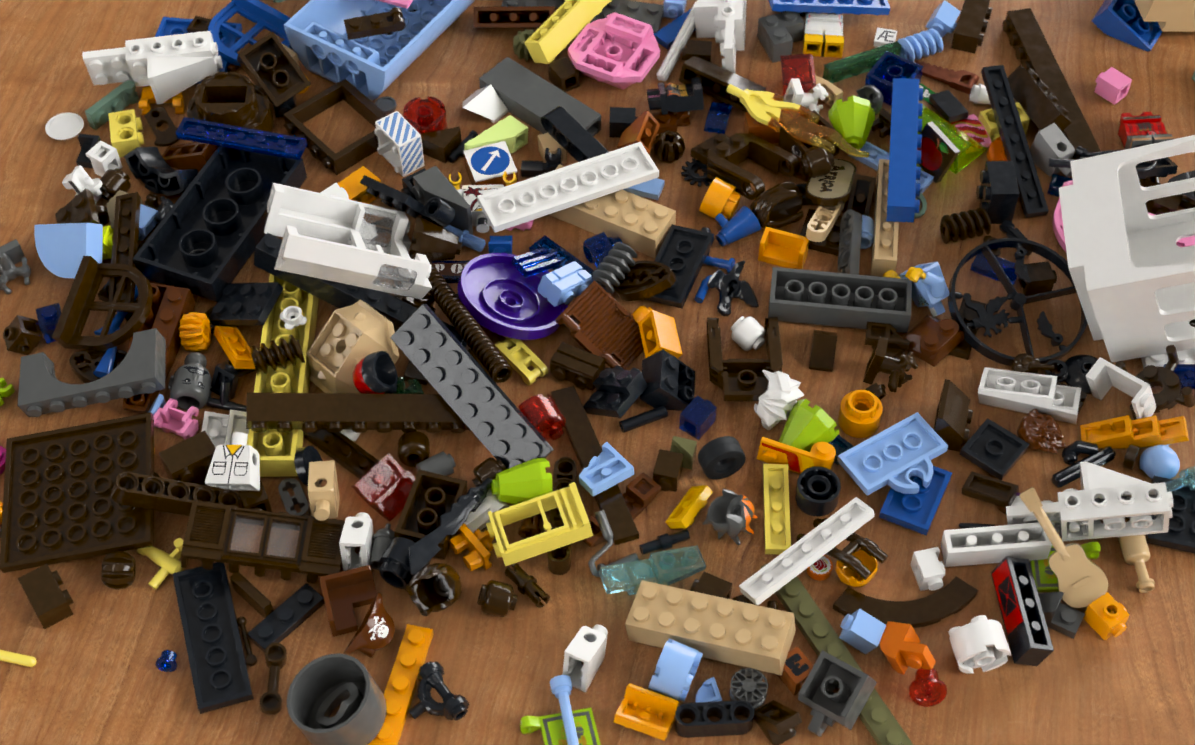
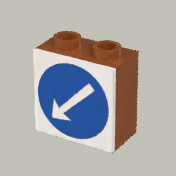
[463,141,518,187]

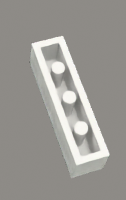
[941,522,1052,567]

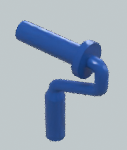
[694,256,735,303]

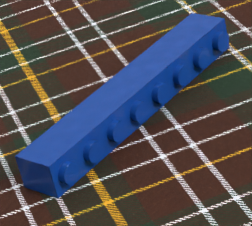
[886,78,923,222]

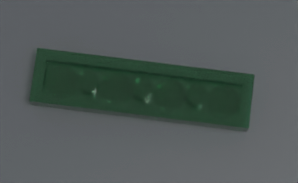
[823,41,901,83]

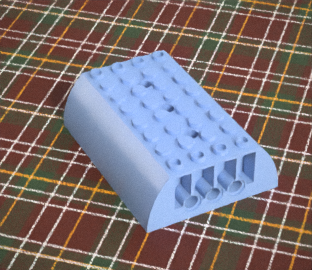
[284,0,475,101]

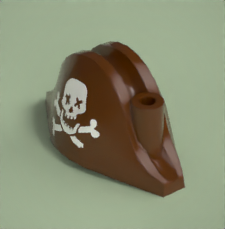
[344,592,395,658]

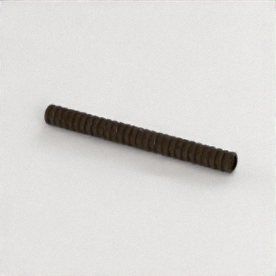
[410,252,512,383]

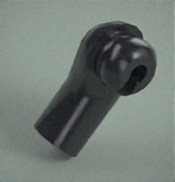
[1062,440,1098,465]

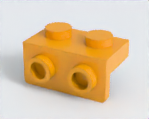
[613,683,679,741]

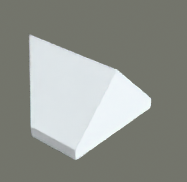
[463,85,508,123]

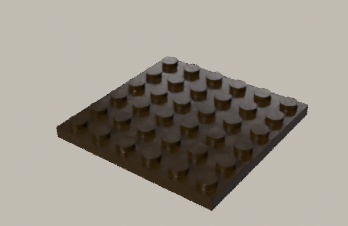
[0,412,154,573]

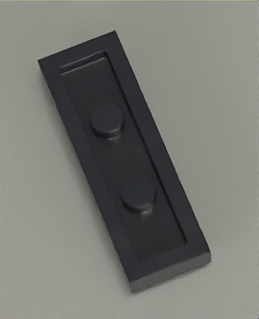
[247,583,325,653]

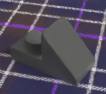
[1038,592,1085,639]

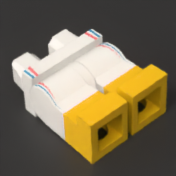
[803,12,844,58]

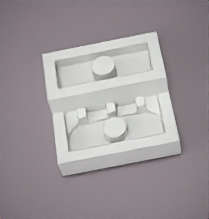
[201,409,249,448]

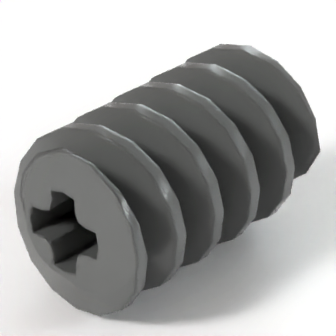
[592,242,638,294]

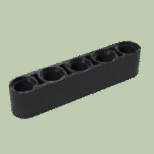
[541,106,609,162]

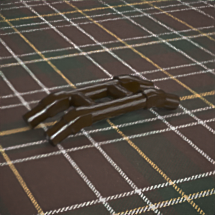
[796,518,888,580]

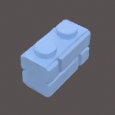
[538,261,592,307]

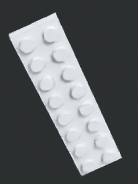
[477,142,659,233]

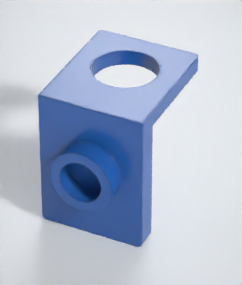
[488,235,513,254]

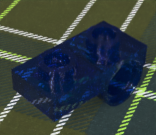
[583,232,613,268]

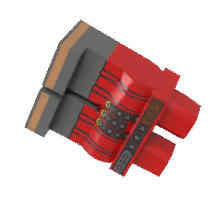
[1118,112,1174,150]

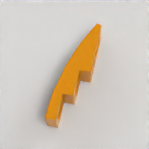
[1080,415,1189,449]

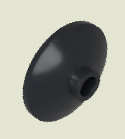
[1065,355,1098,394]

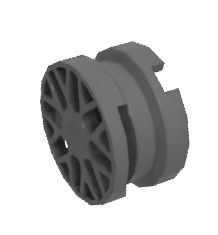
[729,668,768,711]

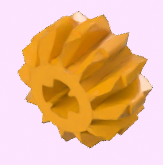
[178,312,212,351]

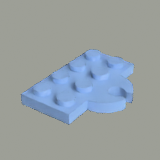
[837,412,948,496]

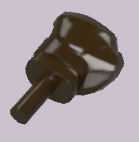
[1011,353,1054,374]

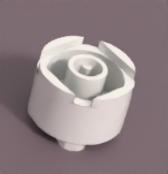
[948,615,1011,674]

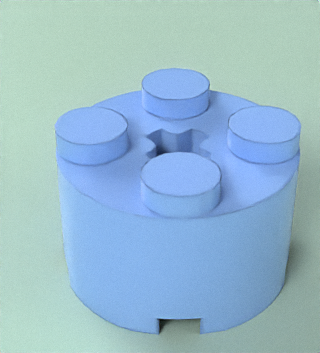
[648,638,703,702]

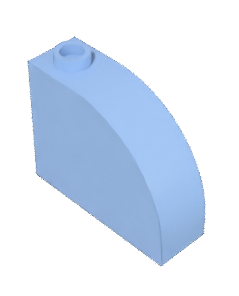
[34,223,103,279]

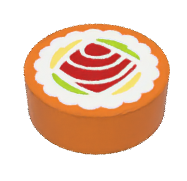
[806,555,833,581]

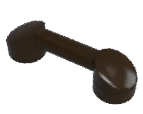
[260,643,287,715]

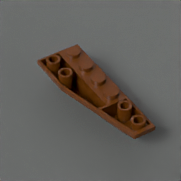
[123,283,196,413]

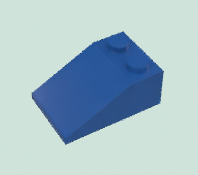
[1092,0,1163,52]

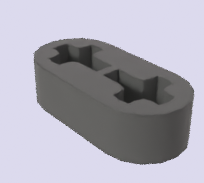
[278,478,310,516]

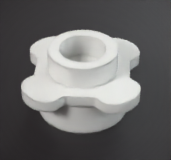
[279,306,307,330]

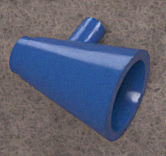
[715,206,761,247]

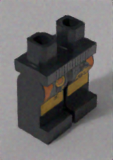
[647,77,704,115]

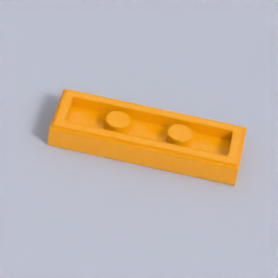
[213,326,255,369]

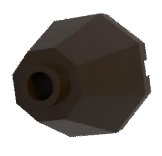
[409,216,462,262]

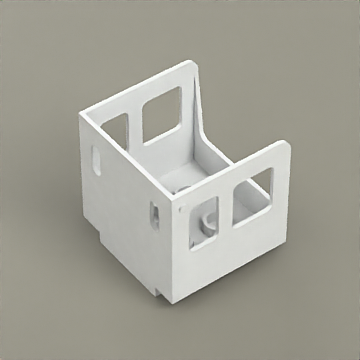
[1059,135,1195,363]

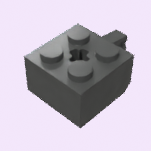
[798,650,877,737]

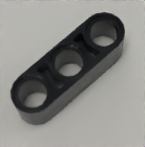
[674,700,754,738]

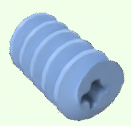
[896,28,944,64]

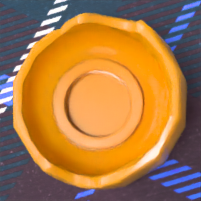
[835,549,878,587]

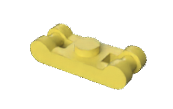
[494,337,549,386]

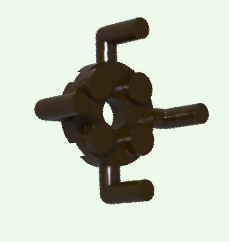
[1115,345,1195,420]

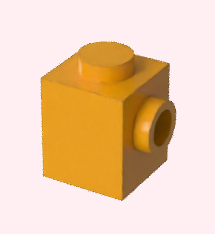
[1083,592,1130,641]

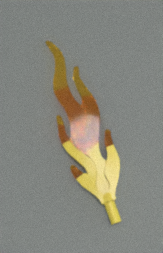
[726,84,869,157]

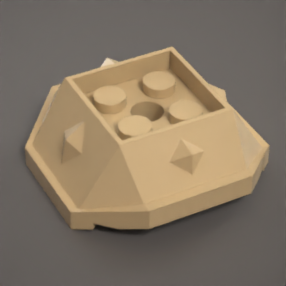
[307,300,399,394]

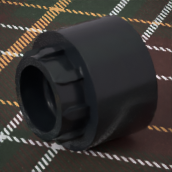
[795,467,841,517]
[379,537,431,589]

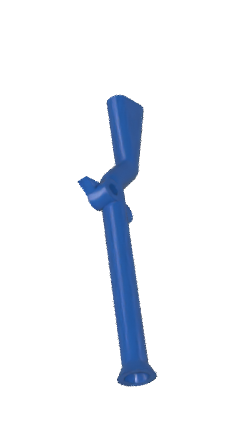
[93,284,139,378]

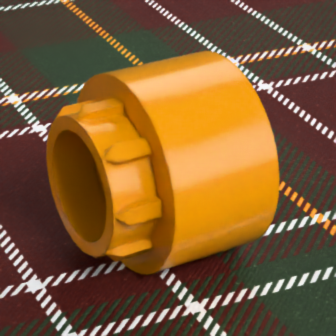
[699,177,741,220]
[838,389,883,438]

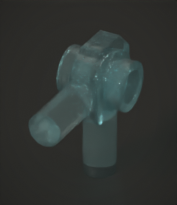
[1165,466,1195,492]

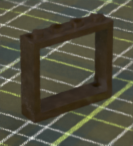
[283,79,387,175]

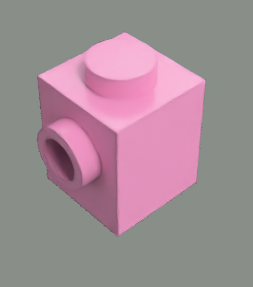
[1094,67,1132,105]

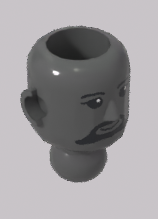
[168,352,212,410]

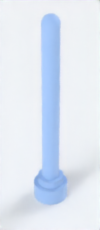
[549,675,579,745]

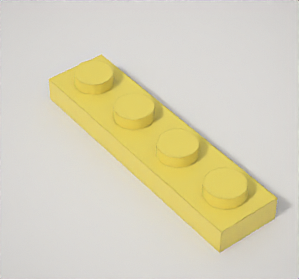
[763,464,791,555]

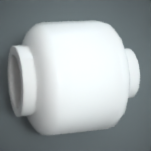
[730,316,766,351]

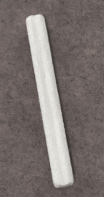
[656,5,695,82]

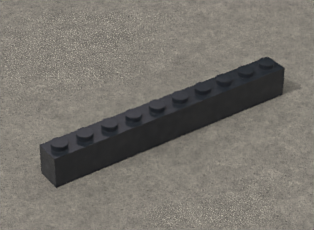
[254,232,470,350]

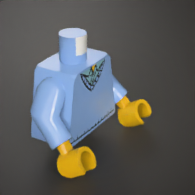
[882,261,950,317]

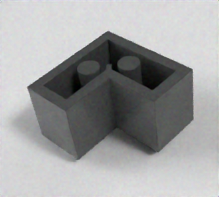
[757,11,804,63]

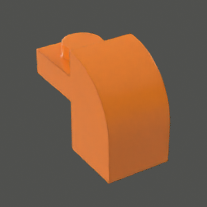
[880,621,936,675]

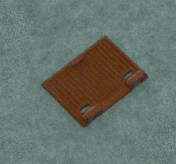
[555,280,644,370]

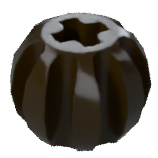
[653,130,685,163]
[101,551,136,590]

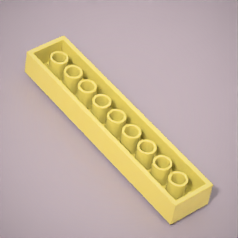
[247,274,319,477]

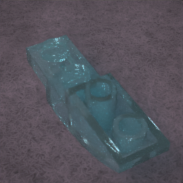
[599,545,706,596]

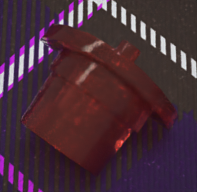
[909,668,947,707]

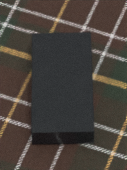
[929,90,968,123]

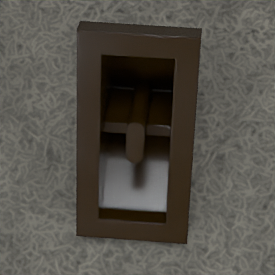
[420,127,462,163]
[809,330,837,372]

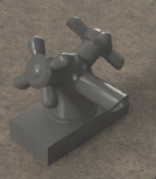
[0,239,31,294]

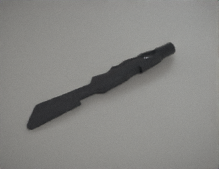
[409,478,492,576]

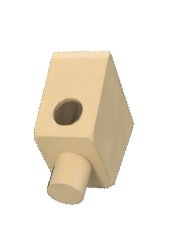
[308,460,340,521]

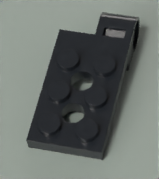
[360,175,455,227]

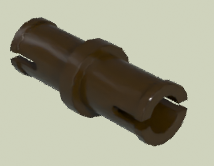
[505,563,550,608]

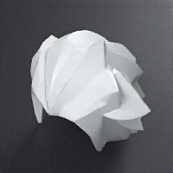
[754,370,804,430]

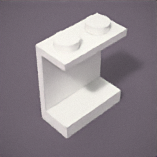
[1086,357,1156,419]

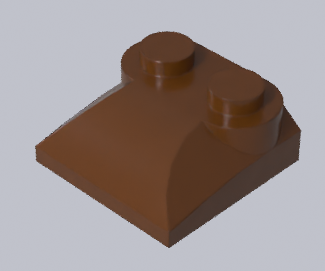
[902,314,964,367]

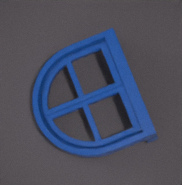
[208,0,293,66]

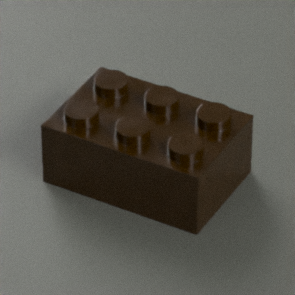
[394,469,467,560]

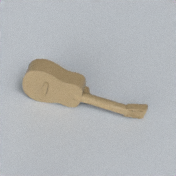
[1019,487,1108,608]

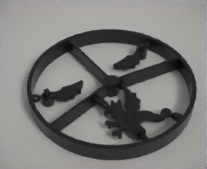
[948,238,1087,366]

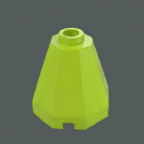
[828,96,875,151]
[779,399,840,452]
[491,458,552,511]

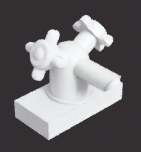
[781,78,829,124]

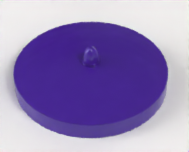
[457,253,568,340]

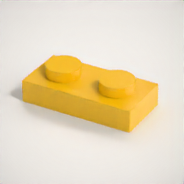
[665,485,713,529]

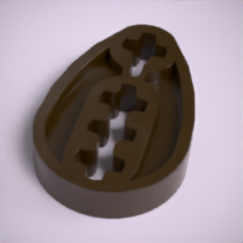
[613,261,676,301]
[69,349,127,383]

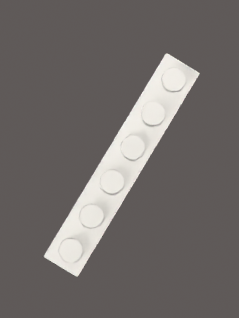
[739,497,875,605]

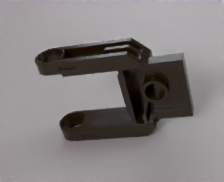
[691,133,801,200]
[707,317,783,401]

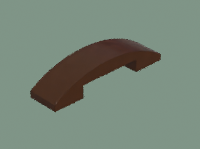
[583,472,661,547]

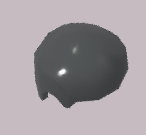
[856,85,883,116]

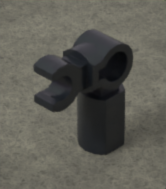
[521,148,563,177]

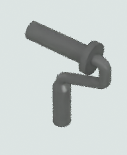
[588,509,639,581]

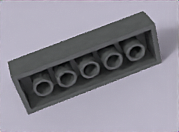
[768,267,912,333]

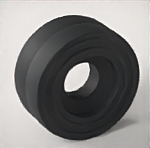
[698,436,746,479]

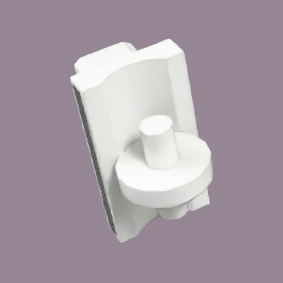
[62,165,102,205]

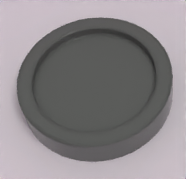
[375,96,396,114]

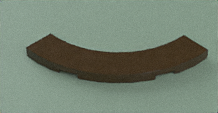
[832,576,978,628]

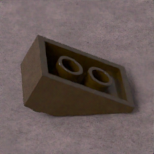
[237,32,311,108]

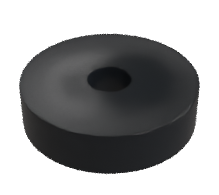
[294,446,323,486]

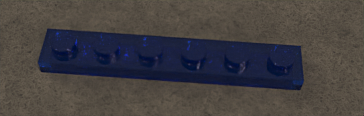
[175,117,307,160]

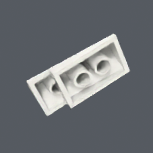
[978,367,1081,424]

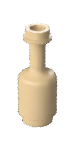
[1118,534,1155,593]

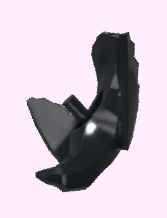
[707,261,759,316]

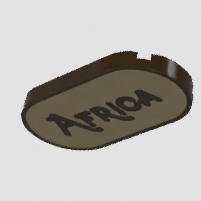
[805,158,856,207]

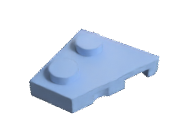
[578,442,635,497]

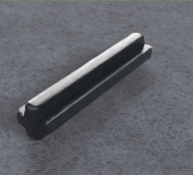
[1051,446,1116,488]

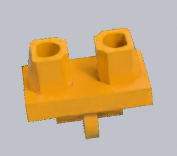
[449,523,494,571]

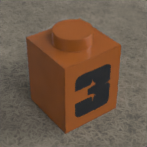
[777,646,814,696]

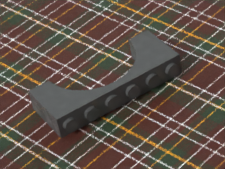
[18,328,166,417]

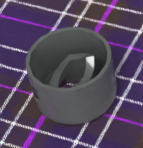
[287,654,387,745]

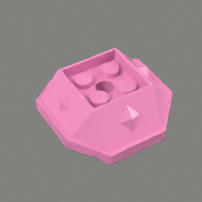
[567,12,660,90]

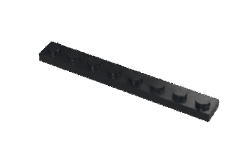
[981,65,1049,218]

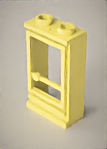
[486,482,593,566]

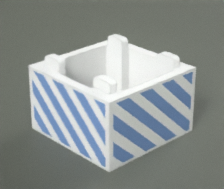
[374,111,425,177]

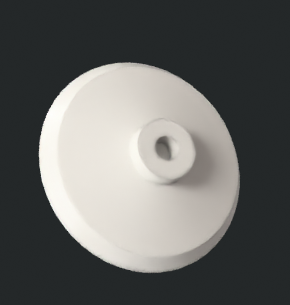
[45,112,84,140]

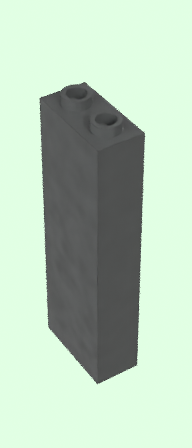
[479,57,601,136]

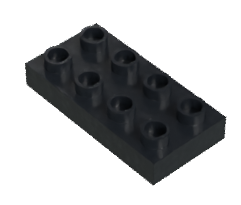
[133,136,307,302]

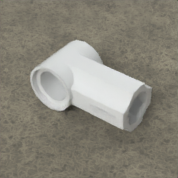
[464,490,509,534]

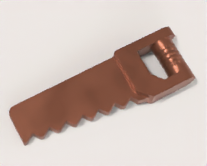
[912,60,979,94]

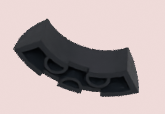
[124,146,198,196]

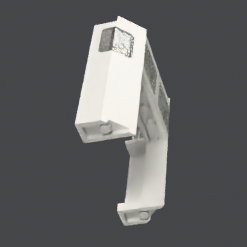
[264,183,432,299]

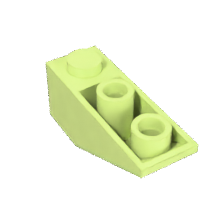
[464,115,528,154]

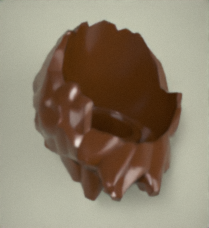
[1017,409,1066,454]

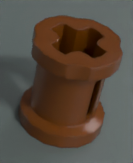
[518,513,542,539]

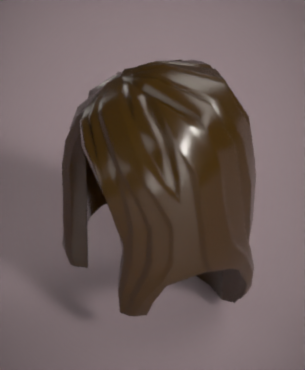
[750,182,804,229]
[405,563,462,616]

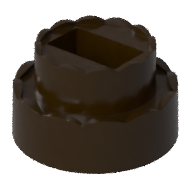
[187,72,274,147]

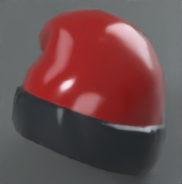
[353,351,398,394]

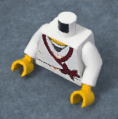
[448,171,517,233]

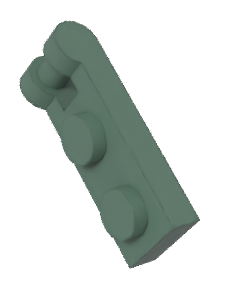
[85,80,139,130]

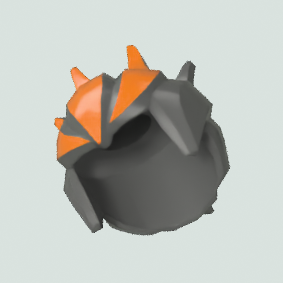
[703,489,758,546]

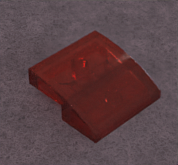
[351,453,415,521]

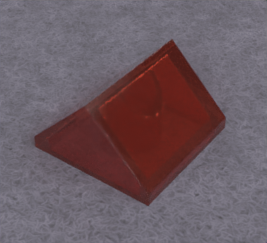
[780,54,816,98]

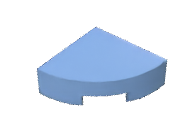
[695,677,722,703]

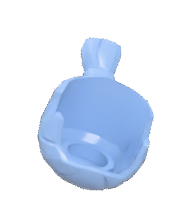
[1140,444,1180,479]

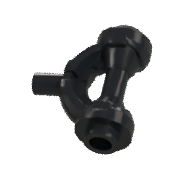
[408,662,469,721]

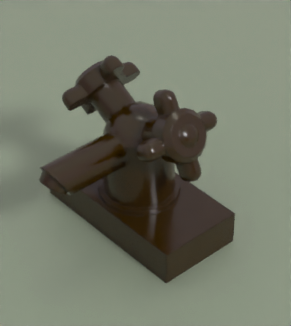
[863,336,918,392]

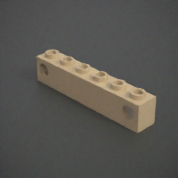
[871,159,899,277]

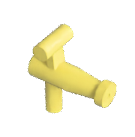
[137,538,185,590]

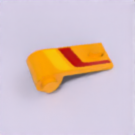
[757,437,836,474]

